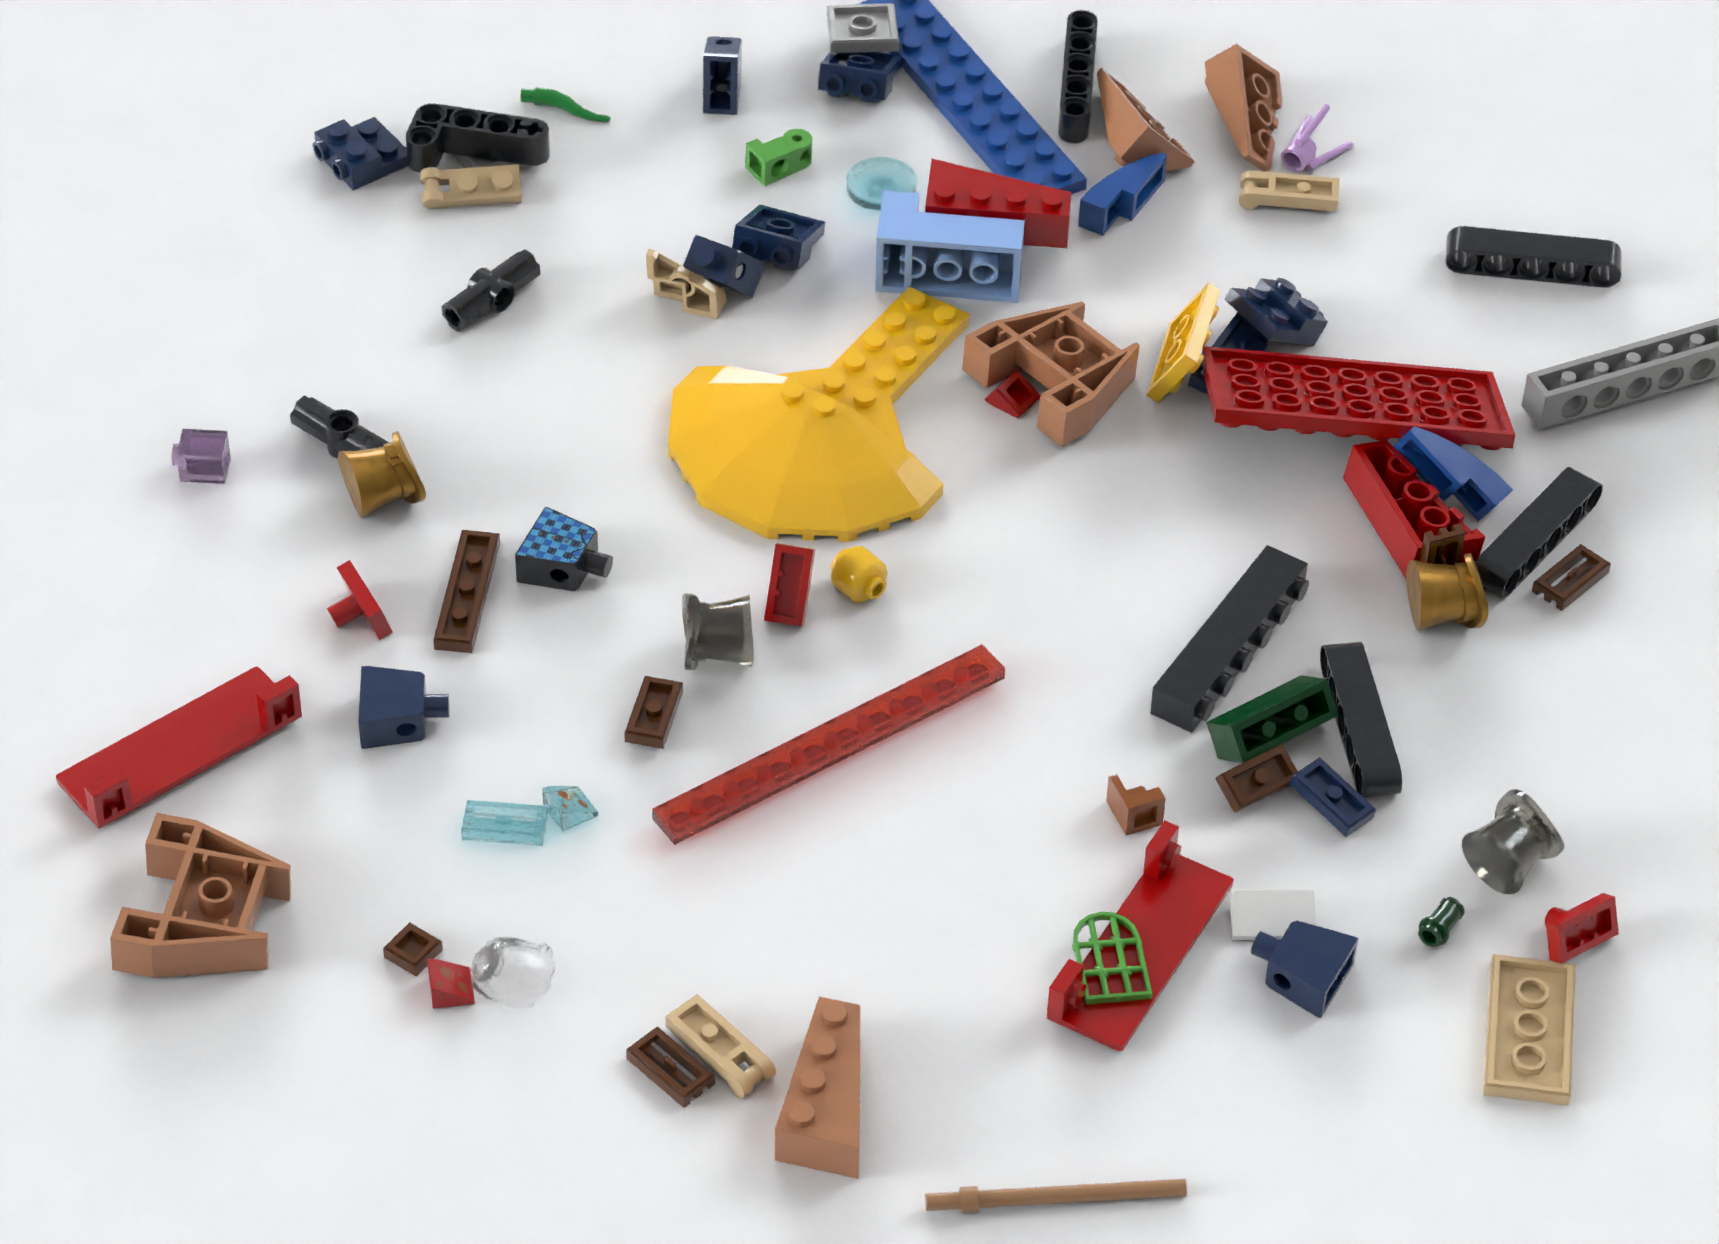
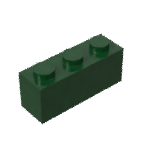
[1206,675,1339,763]

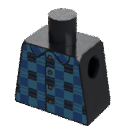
[515,507,613,591]

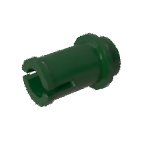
[1418,897,1465,947]

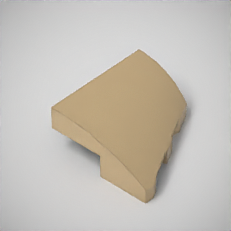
[646,249,727,319]

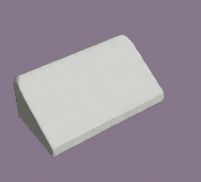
[1229,889,1315,940]

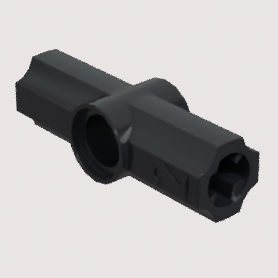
[441,249,541,332]
[290,395,390,459]

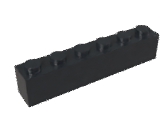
[1150,545,1309,733]

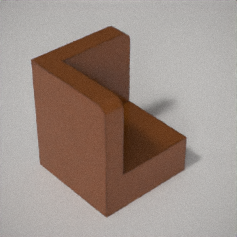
[1106,774,1166,835]

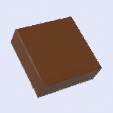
[383,922,443,977]

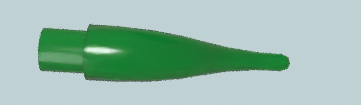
[520,87,611,122]

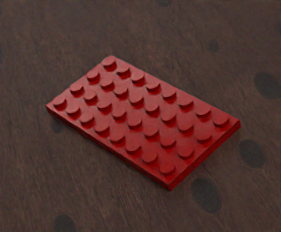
[1202,346,1515,451]

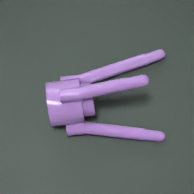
[1281,104,1353,172]

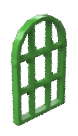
[1072,912,1152,1005]

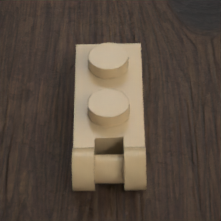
[420,164,522,208]
[1239,171,1340,212]
[665,994,776,1098]

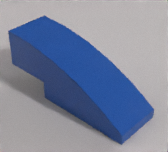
[1078,153,1167,236]
[1393,426,1513,522]

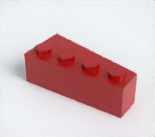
[925,159,1072,248]
[1343,440,1486,579]

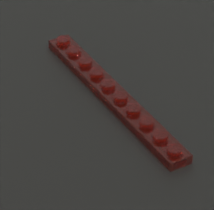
[652,644,1005,845]

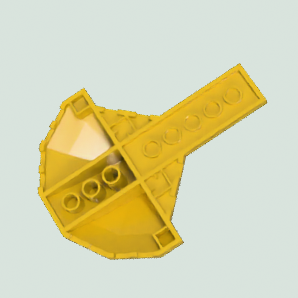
[668,286,970,542]

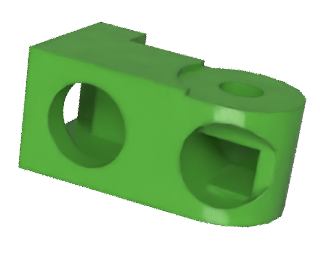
[745,129,812,186]

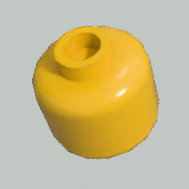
[830,546,888,603]

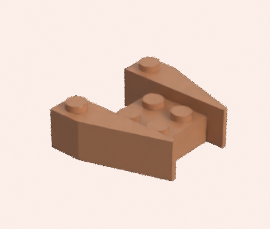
[962,302,1140,447]
[110,813,291,978]

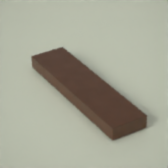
[433,530,500,653]

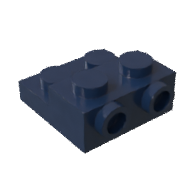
[818,52,902,103]
[312,117,408,191]
[732,204,826,270]
[1224,278,1328,346]

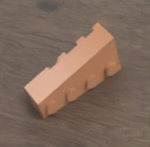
[775,996,860,1179]

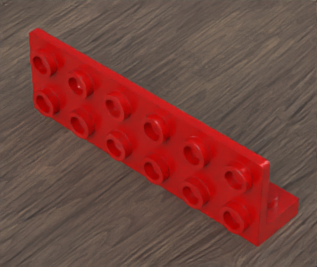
[56,666,302,829]
[1047,820,1233,1052]

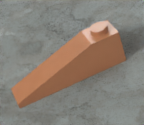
[1205,43,1282,172]

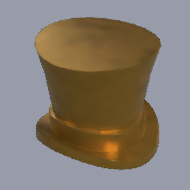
[338,431,426,518]
[1406,553,1488,631]

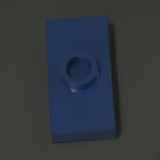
[1289,757,1377,837]

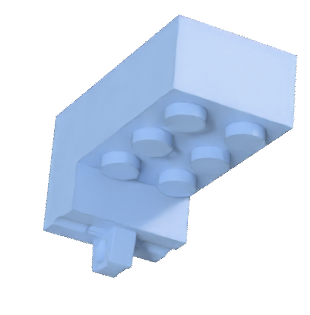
[875,190,1025,303]

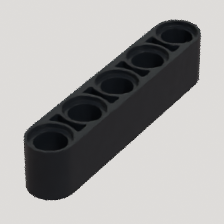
[1058,10,1098,143]
[1446,226,1621,288]
[1475,467,1603,598]
[1320,641,1402,797]

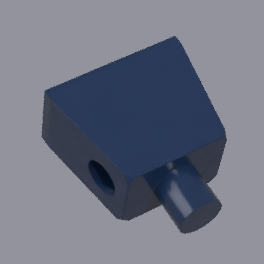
[703,36,742,115]
[683,235,765,298]
[358,666,450,749]
[1251,921,1358,1018]

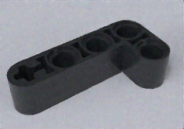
[406,103,550,173]

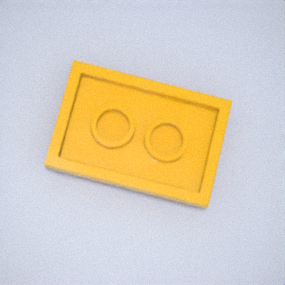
[1146,283,1220,402]

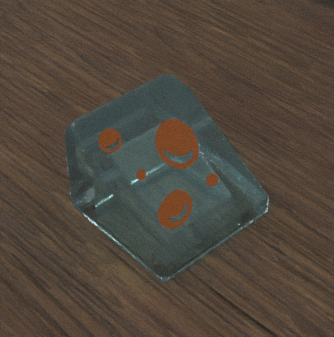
[542,786,598,832]

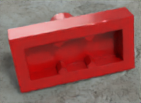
[764,543,816,627]
[327,560,393,640]
[1545,893,1619,964]

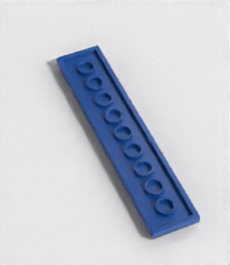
[857,0,1087,194]

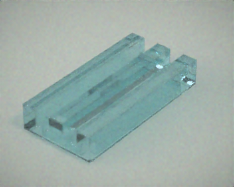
[461,800,548,846]

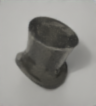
[681,593,754,670]
[1462,789,1564,894]

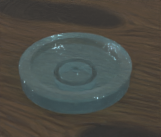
[846,157,917,211]

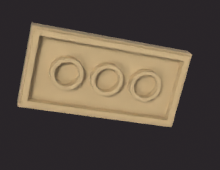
[1483,954,1576,1106]

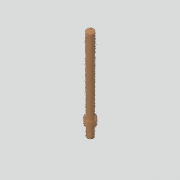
[924,1179,1187,1214]

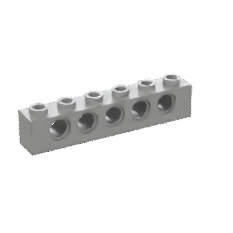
[1522,318,1719,430]

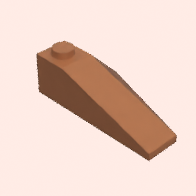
[1097,68,1195,172]

